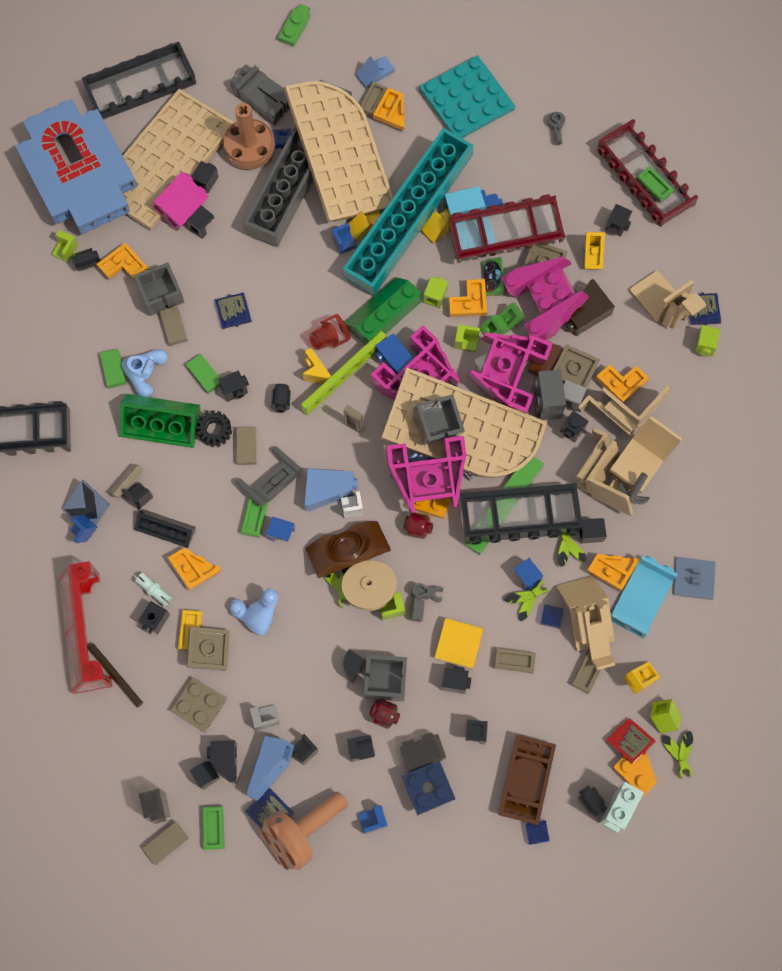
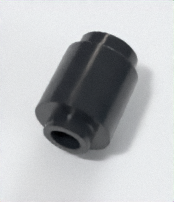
[72,248,100,271]
[271,384,291,413]
[578,785,607,817]

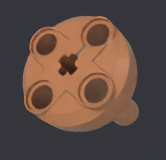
[223,103,275,169]
[260,791,348,870]

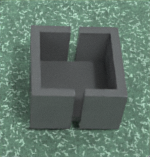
[134,262,184,316]
[532,370,566,420]
[412,394,465,446]
[364,655,407,702]

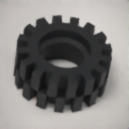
[196,410,232,447]

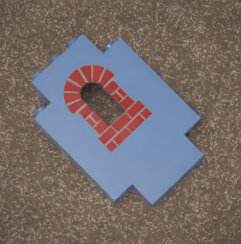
[15,99,137,235]

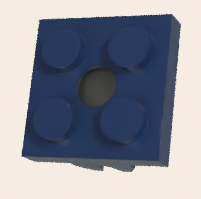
[402,760,455,816]

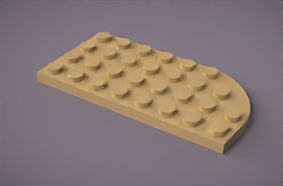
[284,81,393,223]
[123,89,234,230]
[381,368,547,478]

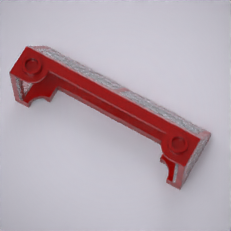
[59,561,113,694]

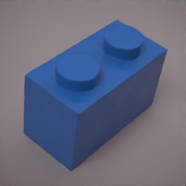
[375,333,414,374]

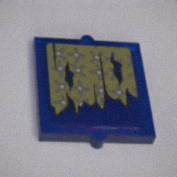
[215,292,252,329]
[689,292,721,326]
[245,787,294,829]

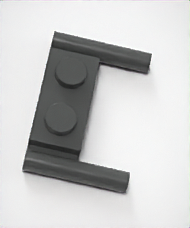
[235,446,302,507]

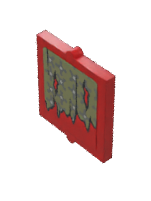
[606,718,656,765]

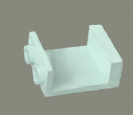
[599,782,644,833]

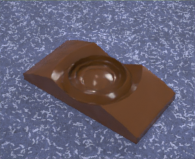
[305,521,391,578]
[498,734,556,826]

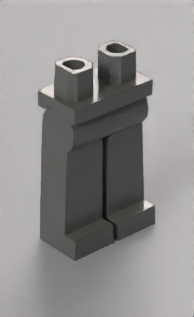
[230,64,290,125]

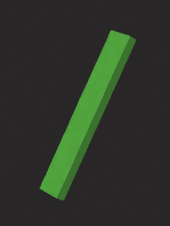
[464,457,544,555]

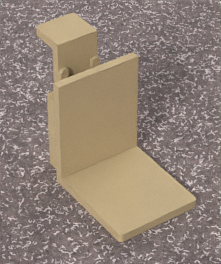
[630,270,706,329]
[578,385,671,437]
[609,416,682,493]
[575,428,633,516]
[557,576,616,670]

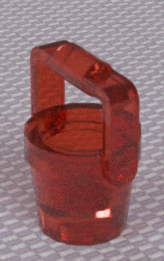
[309,314,351,350]

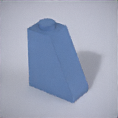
[304,469,358,511]

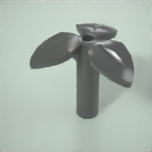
[618,472,650,505]

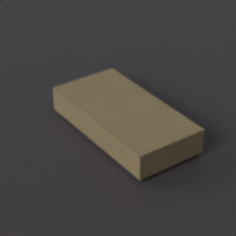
[360,82,388,118]
[160,306,187,346]
[343,405,364,433]
[237,427,256,465]
[108,464,143,498]
[494,648,536,673]
[571,649,600,695]
[142,822,189,865]

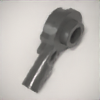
[548,112,565,145]

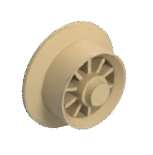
[342,560,397,611]

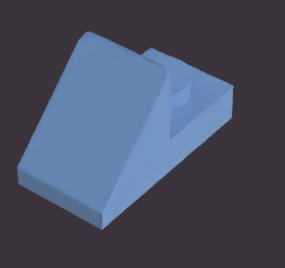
[356,56,395,88]

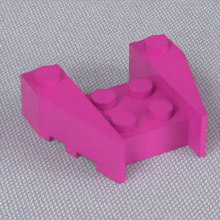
[501,257,589,340]
[370,325,460,400]
[467,333,553,414]
[385,436,467,514]

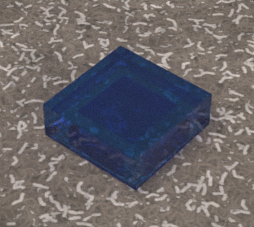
[273,129,291,148]
[540,604,564,629]
[525,820,550,845]

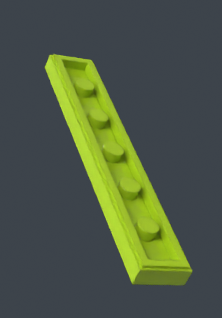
[301,331,386,415]

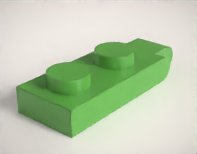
[278,4,310,47]

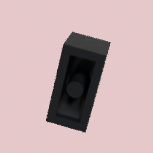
[207,740,237,784]

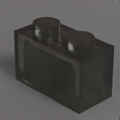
[399,732,446,773]
[139,788,171,824]

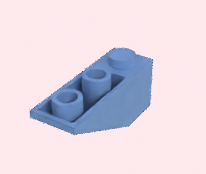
[246,736,294,801]

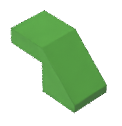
[480,303,525,335]

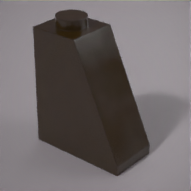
[566,279,615,336]

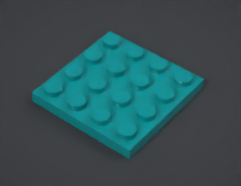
[419,55,515,138]

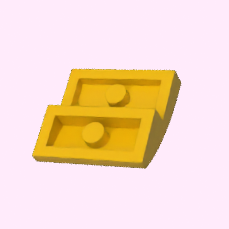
[435,618,484,668]

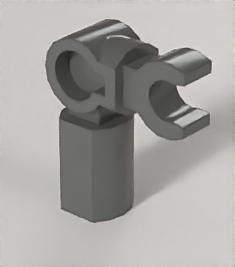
[409,583,443,622]

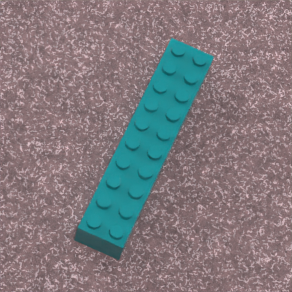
[342,128,473,296]

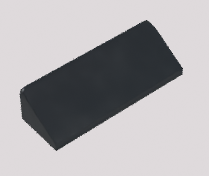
[134,509,196,548]

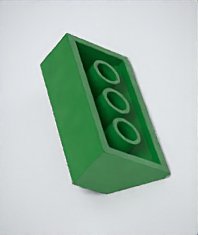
[343,277,422,345]
[119,394,201,448]

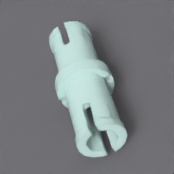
[135,573,172,607]

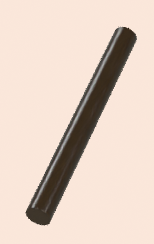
[88,643,144,708]

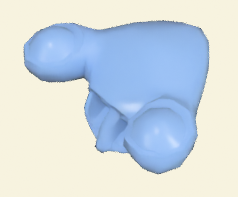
[121,349,168,397]
[230,588,278,636]

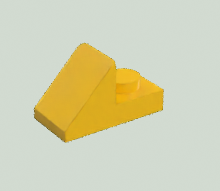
[421,208,450,244]
[349,211,380,241]
[583,232,605,269]
[302,348,331,384]
[624,662,661,694]

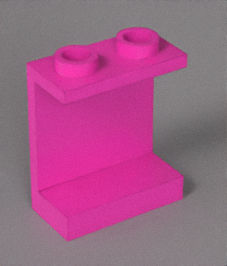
[150,171,209,231]

